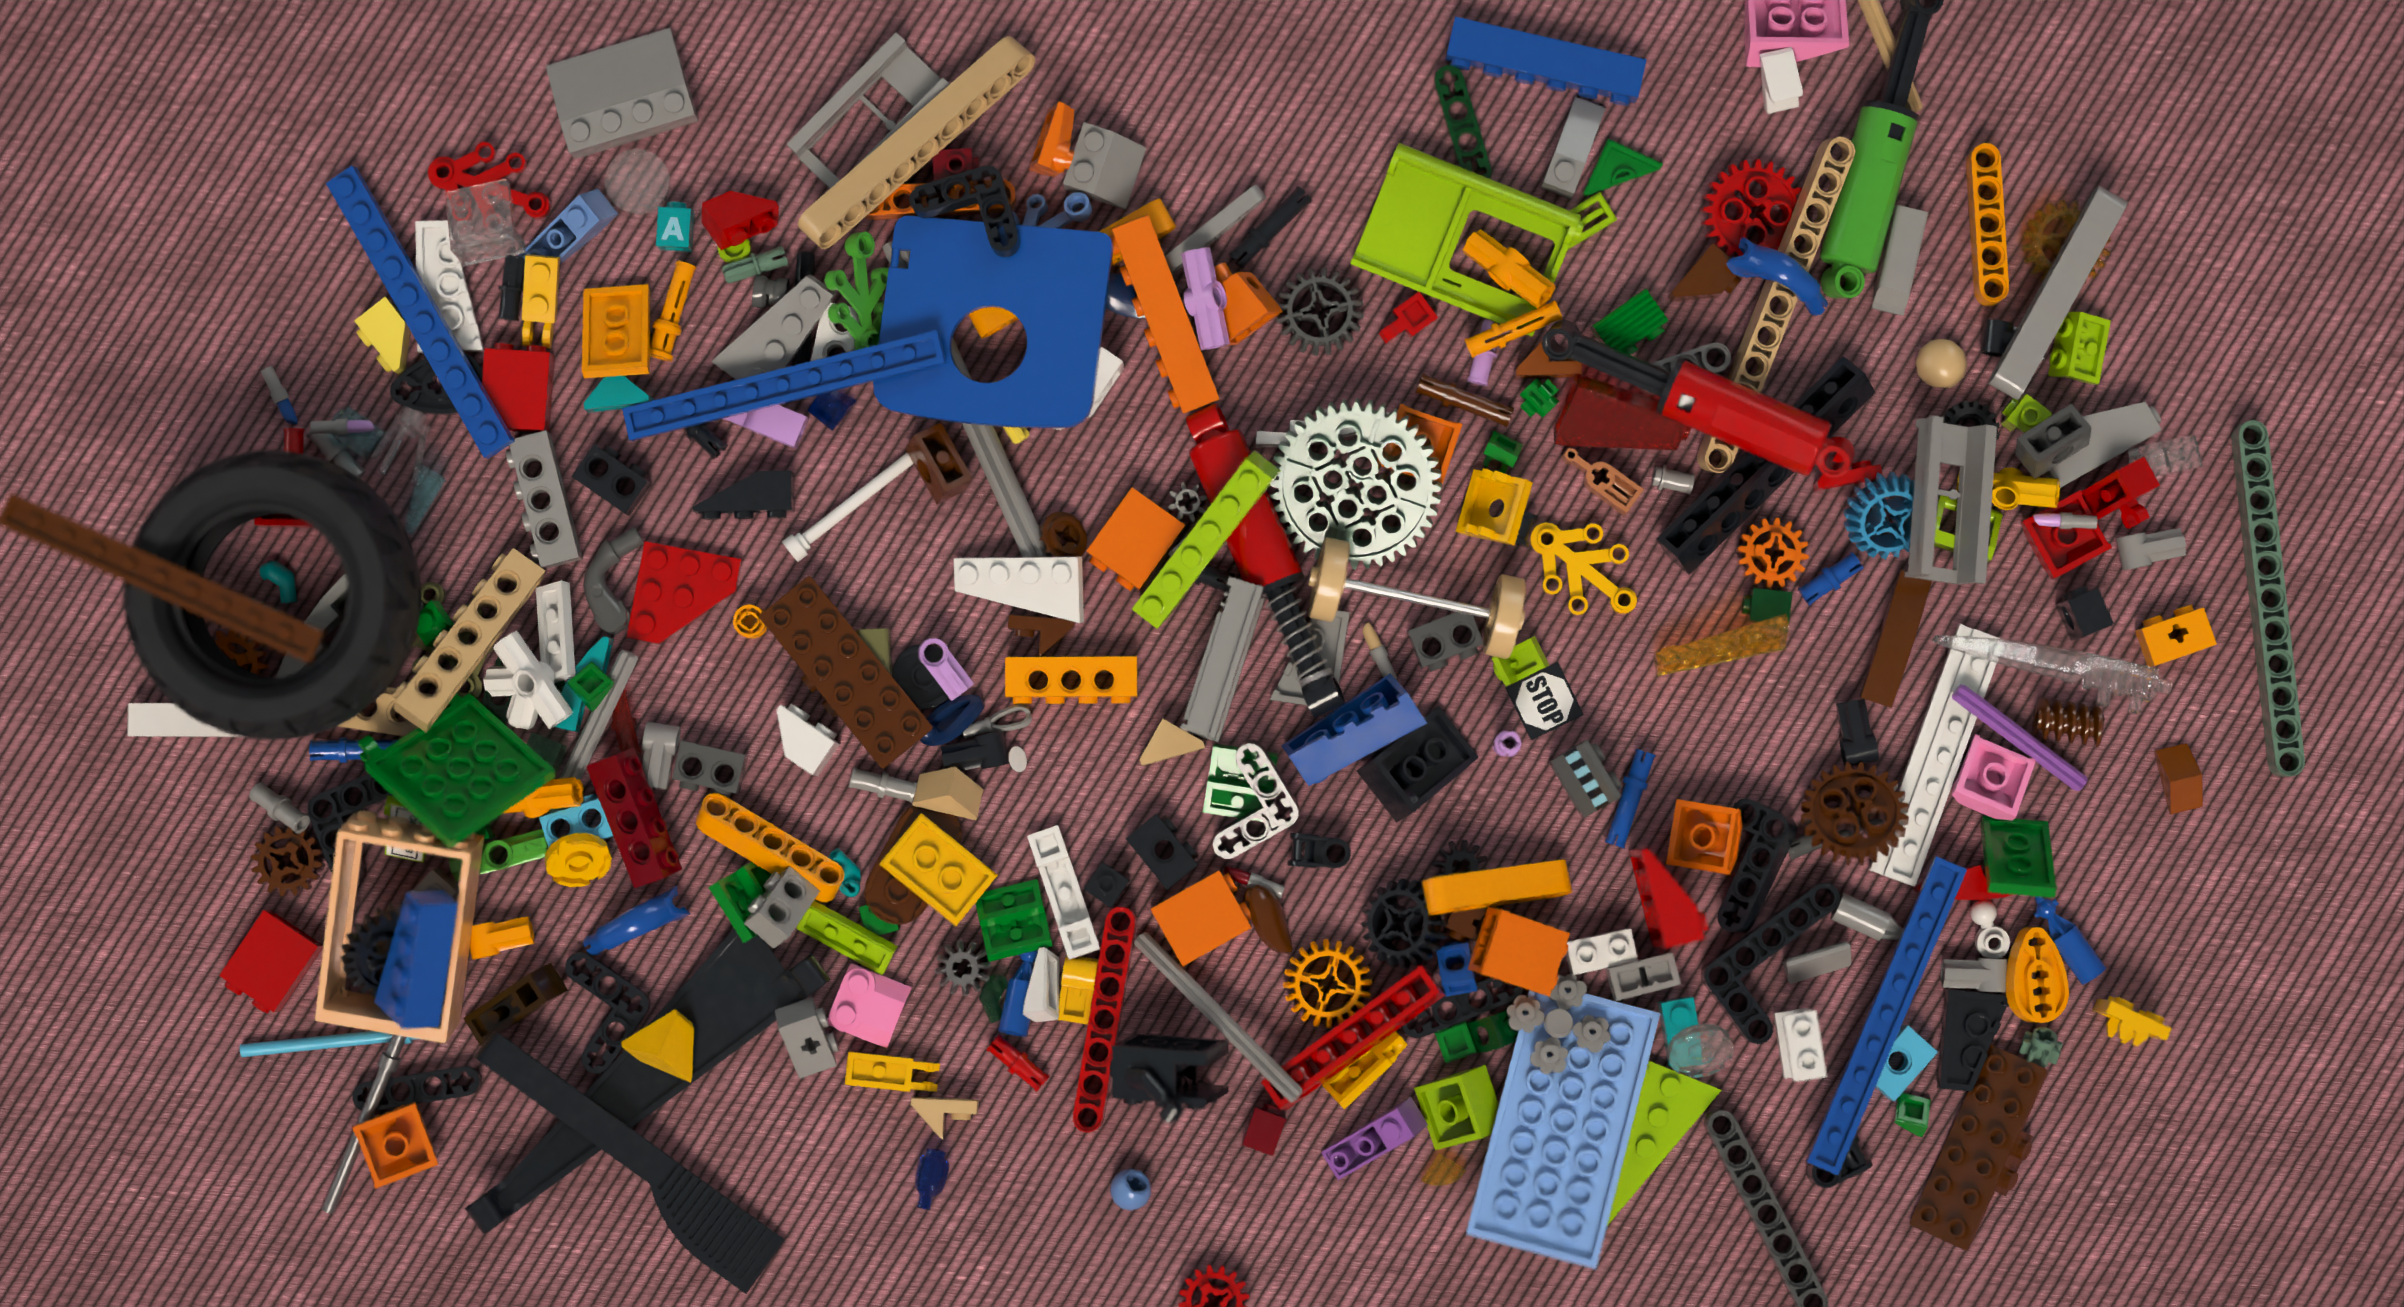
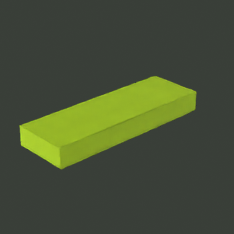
[796,900,898,975]

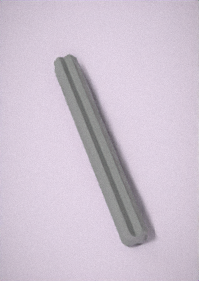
[559,650,638,780]

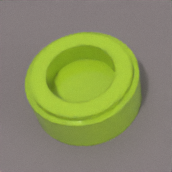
[718,239,751,264]

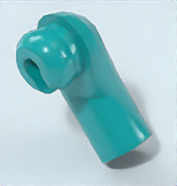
[259,560,297,604]
[828,848,861,897]

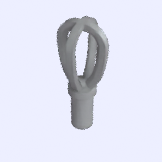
[963,704,1032,739]

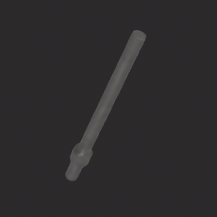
[321,1034,406,1214]

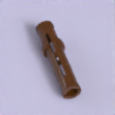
[1415,373,1514,428]

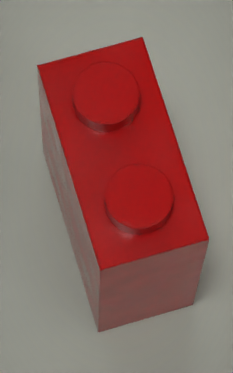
[482,343,555,433]
[219,909,324,1014]

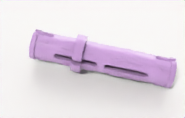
[1493,730,1521,757]

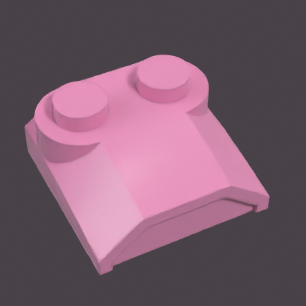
[1952,734,2036,821]
[828,963,912,1048]

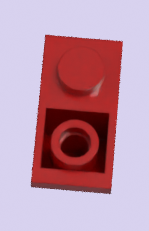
[701,190,779,250]

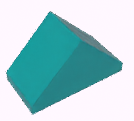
[583,376,653,413]

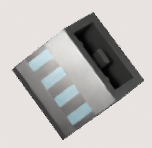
[1548,740,1623,818]

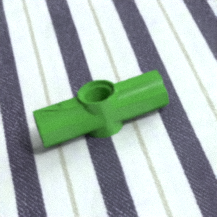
[449,829,548,882]

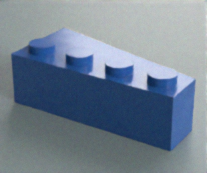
[374,890,458,1029]

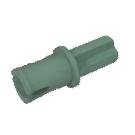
[722,245,789,284]

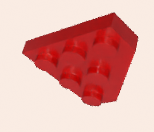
[626,541,742,644]

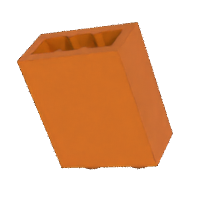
[1086,487,1186,592]
[1150,870,1252,967]
[1468,906,1570,997]

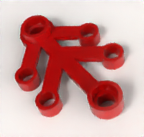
[428,142,551,235]

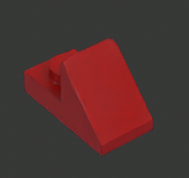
[1813,452,1883,491]

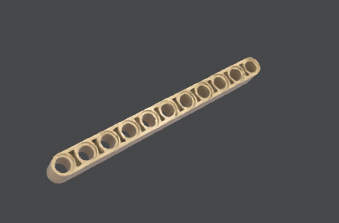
[1697,137,1855,473]

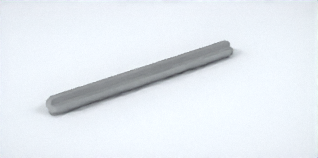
[1134,932,1303,1102]

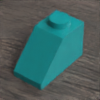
[1657,996,1702,1067]

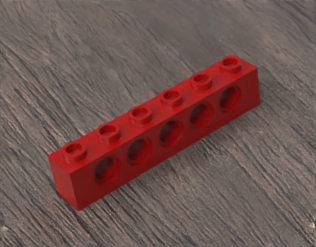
[1261,965,1445,1111]

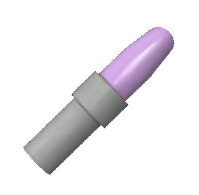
[310,419,375,435]
[2033,512,2097,529]

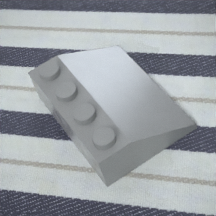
[546,28,699,159]

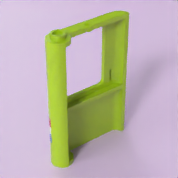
[1350,143,1585,337]

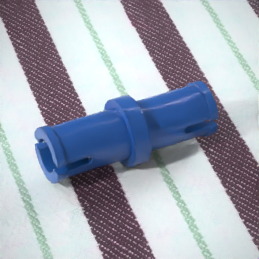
[1798,552,1864,606]

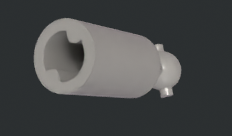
[1830,892,1904,941]

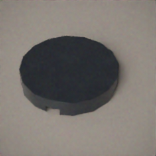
[892,644,949,709]

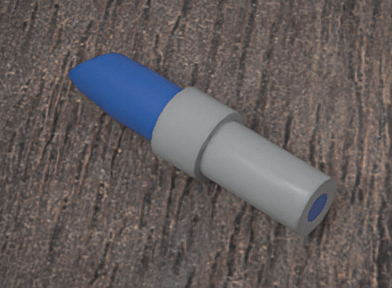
[260,366,298,424]

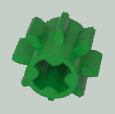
[1520,378,1560,418]

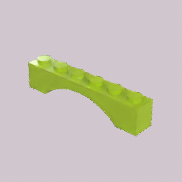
[1132,451,1281,629]

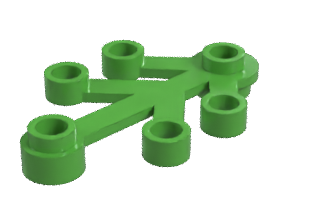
[825,232,889,350]

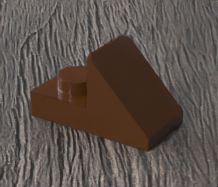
[1008,615,1075,657]

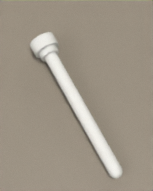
[782,453,913,562]

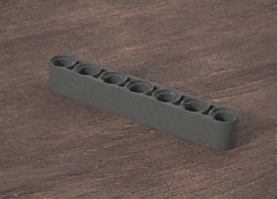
[1704,1109,1829,1307]

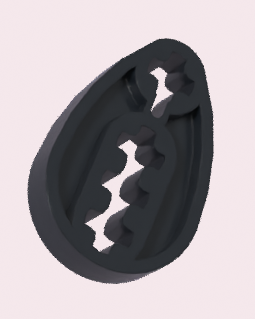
[390,353,483,415]

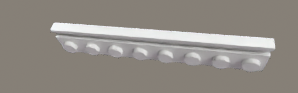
[1869,624,2005,887]

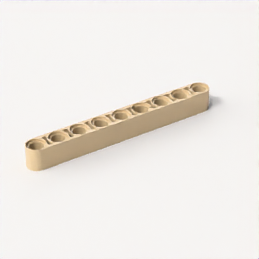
[798,36,1035,249]

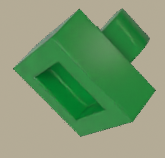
[1483,431,1523,473]

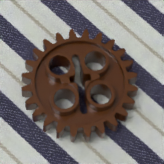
[1801,762,1909,866]

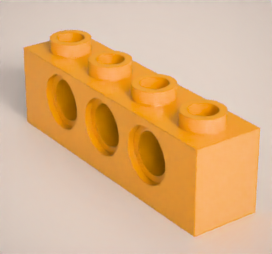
[1005,656,1138,704]

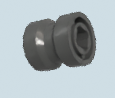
[752,275,790,308]

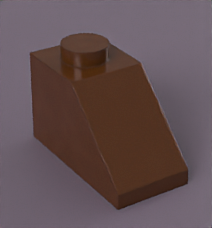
[1668,243,1742,301]

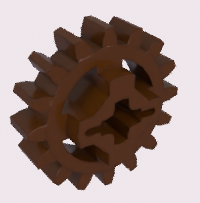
[251,826,325,897]

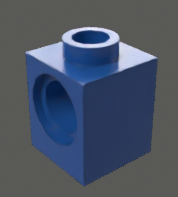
[1436,941,1478,997]

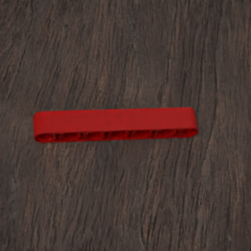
[1073,907,1137,1133]

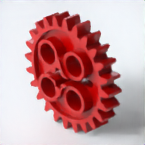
[1700,159,1807,257]

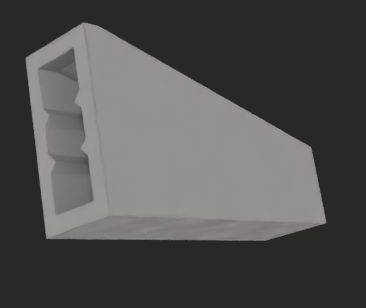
[2021,402,2162,488]

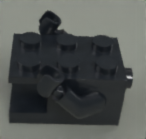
[1110,1033,1229,1123]

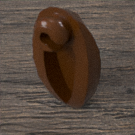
[1245,885,1293,954]

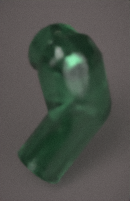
[979,974,1008,1024]

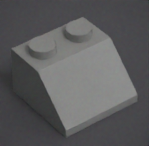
[1063,122,1146,210]

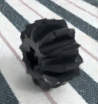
[1432,840,1488,878]

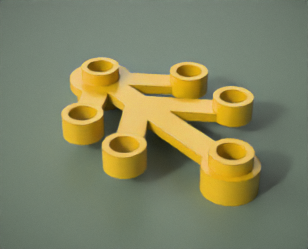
[1530,523,1637,615]

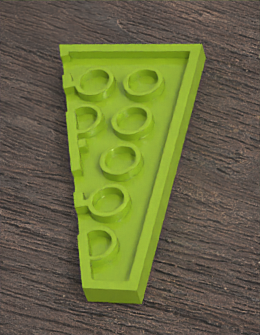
[1607,1060,1722,1226]

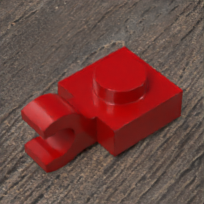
[1378,292,1438,344]

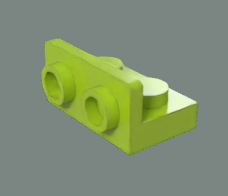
[2048,312,2111,385]

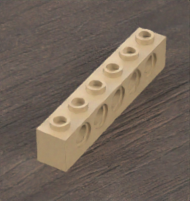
[393,548,545,733]

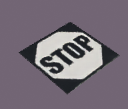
[1505,662,1584,740]

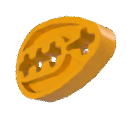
[2006,927,2069,1023]

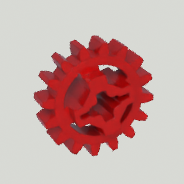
[1178,1264,1250,1307]

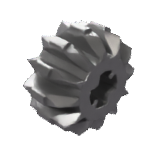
[935,940,991,996]

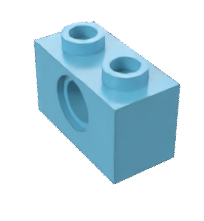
[1875,1024,1938,1101]

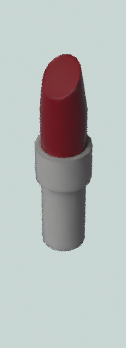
[1224,866,1285,899]

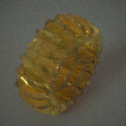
[2021,200,2111,285]

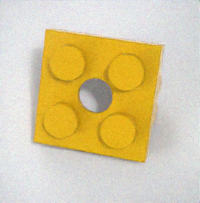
[1455,468,1533,545]
[2092,996,2172,1046]

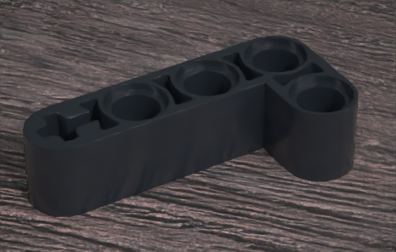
[1717,798,1797,933]

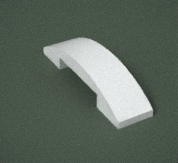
[1027,825,1100,960]

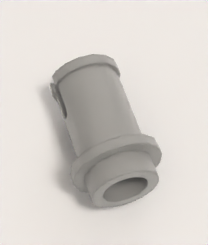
[1651,465,1695,495]

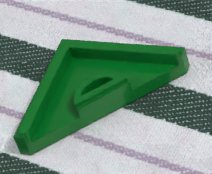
[1582,138,1663,196]

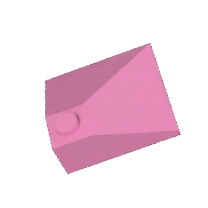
[1745,0,1849,67]

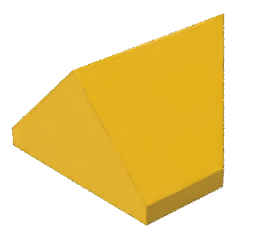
[621,1009,694,1082]

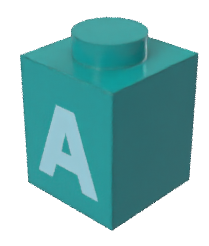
[656,202,695,252]

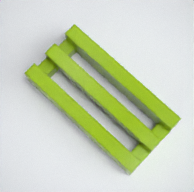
[1567,192,1617,251]

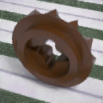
[1039,512,1087,557]

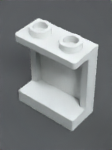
[1773,1008,1827,1081]

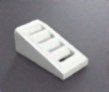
[1023,947,1059,1022]

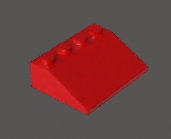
[1628,848,1708,949]

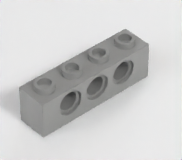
[505,430,583,569]

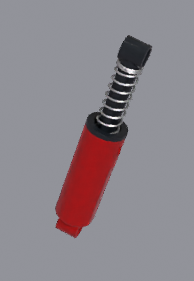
[1186,403,1345,717]

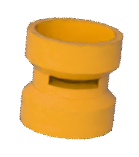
[733,605,768,639]

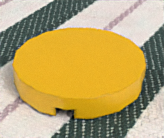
[545,833,612,887]

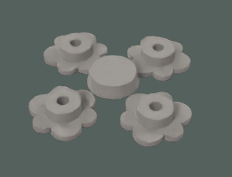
[1507,974,1611,1075]

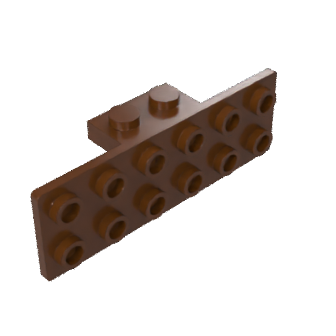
[760,576,933,769]
[1910,1045,2048,1251]

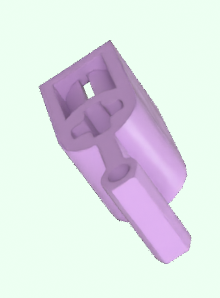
[724,405,809,449]

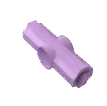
[1181,247,1230,350]

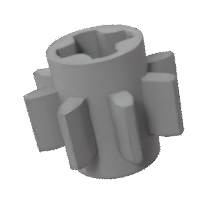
[1168,482,1208,523]

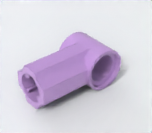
[918,638,974,701]

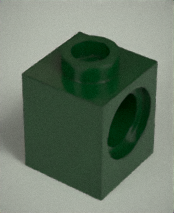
[1741,588,1793,627]

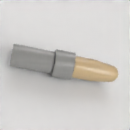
[1363,622,1397,679]

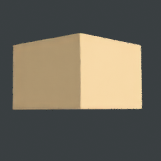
[1140,719,1205,766]
[912,767,983,820]

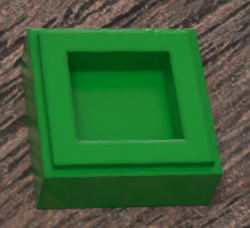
[1434,1021,1476,1063]

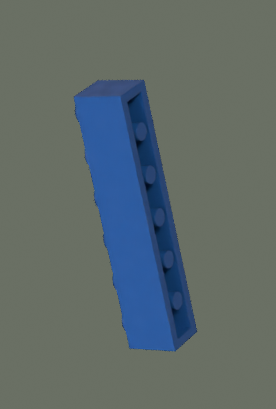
[1445,17,1647,106]

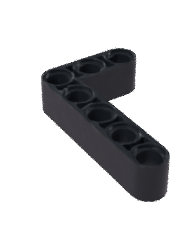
[307,774,393,882]
[1701,883,1840,1044]

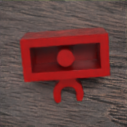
[2081,457,2160,529]

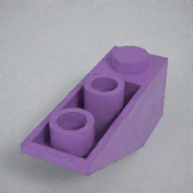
[1321,1097,1428,1180]

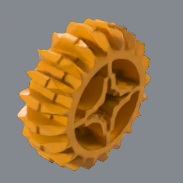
[1283,939,1372,1028]

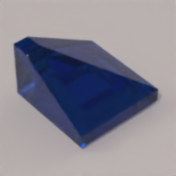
[807,391,857,431]

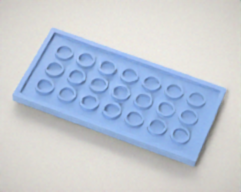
[1466,989,1660,1270]

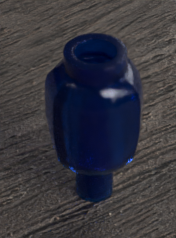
[915,1148,949,1210]

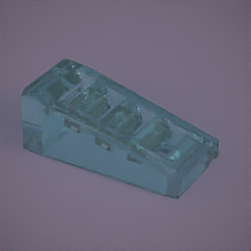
[404,464,446,535]

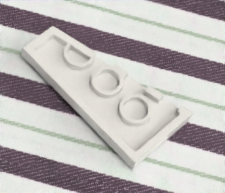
[415,220,484,353]
[954,556,1084,623]

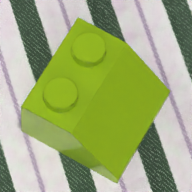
[1414,1065,1499,1150]

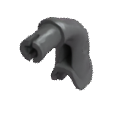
[583,527,644,635]

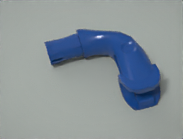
[1726,237,1828,316]
[583,885,691,956]

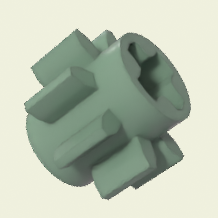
[2019,1027,2063,1068]

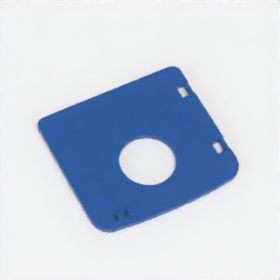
[873,216,1113,428]

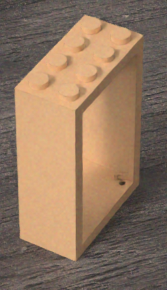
[315,811,484,1043]

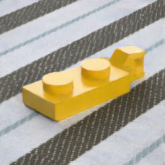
[1322,1032,1408,1110]

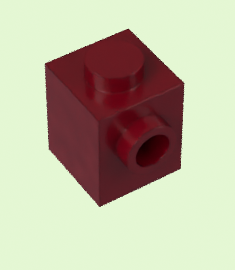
[933,148,980,181]

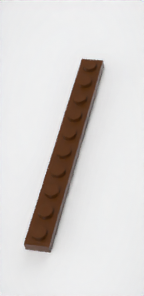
[0,493,325,663]

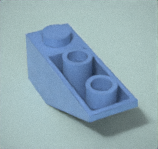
[518,189,618,264]

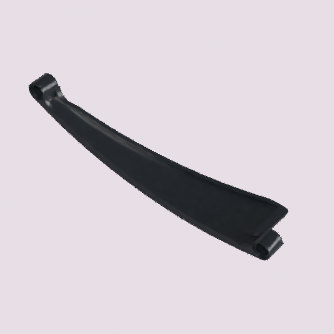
[464,929,831,1235]

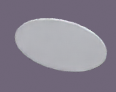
[1009,746,1027,772]

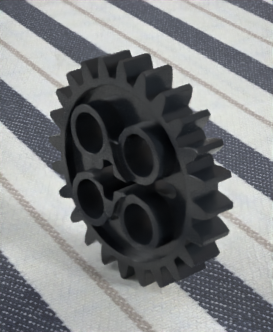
[341,901,404,997]

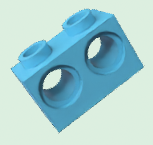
[539,794,614,848]

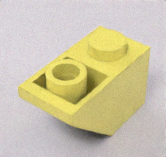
[354,297,411,375]

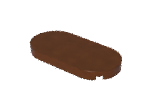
[864,806,962,925]

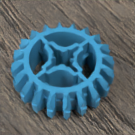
[1844,471,1915,560]

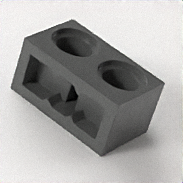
[1407,612,1484,672]
[672,740,748,799]

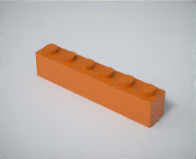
[1110,214,1220,414]

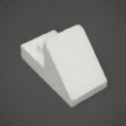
[1760,47,1803,114]

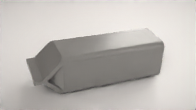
[1871,205,1928,316]

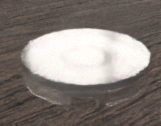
[605,149,671,215]
[1667,1024,1734,1078]

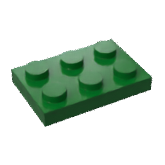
[1980,816,2057,898]

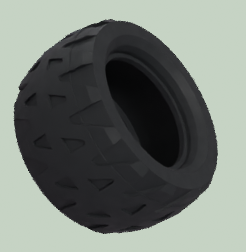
[123,451,421,740]

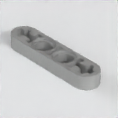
[1165,184,1267,275]

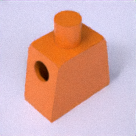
[1214,262,1283,345]

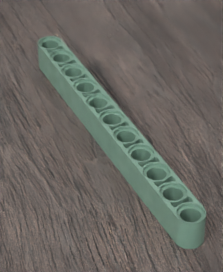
[2231,420,2305,777]

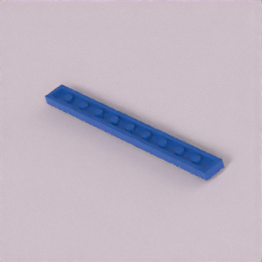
[326,166,515,459]
[622,330,947,441]
[1806,856,1967,1175]

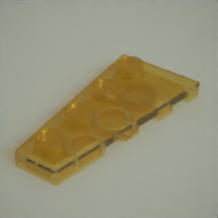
[1654,614,1789,676]

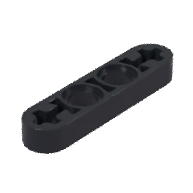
[1402,977,1523,1038]
[352,1066,482,1111]

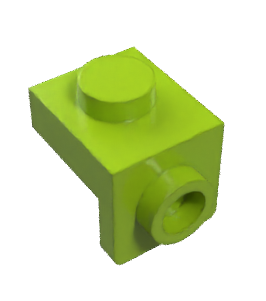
[2000,393,2052,434]
[1492,636,1549,687]

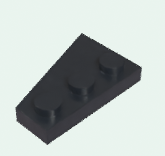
[1937,989,2009,1091]

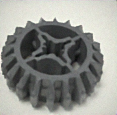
[1276,267,1364,356]

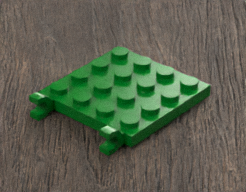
[358,693,555,849]

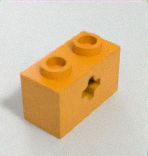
[2135,604,2217,667]

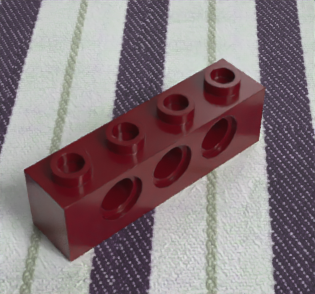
[586,747,682,888]

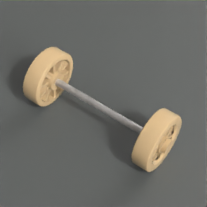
[1308,537,1526,659]

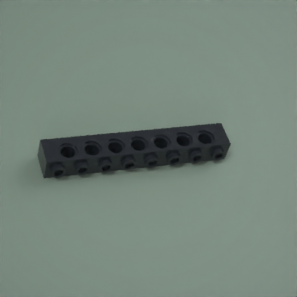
[1656,356,1876,575]

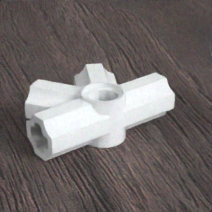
[483,631,573,730]

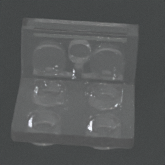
[445,179,526,266]

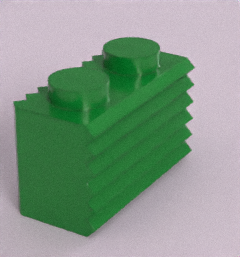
[1590,288,1668,355]

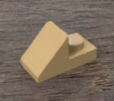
[911,1096,979,1139]

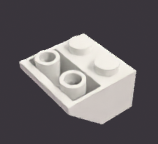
[777,704,840,776]

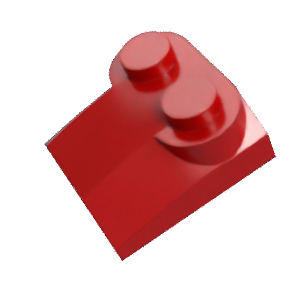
[2021,490,2112,580]

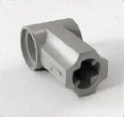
[2116,528,2186,570]
[642,721,681,789]
[1940,958,2007,992]

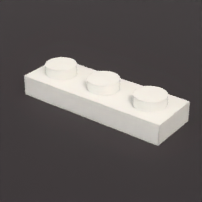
[536,580,576,683]

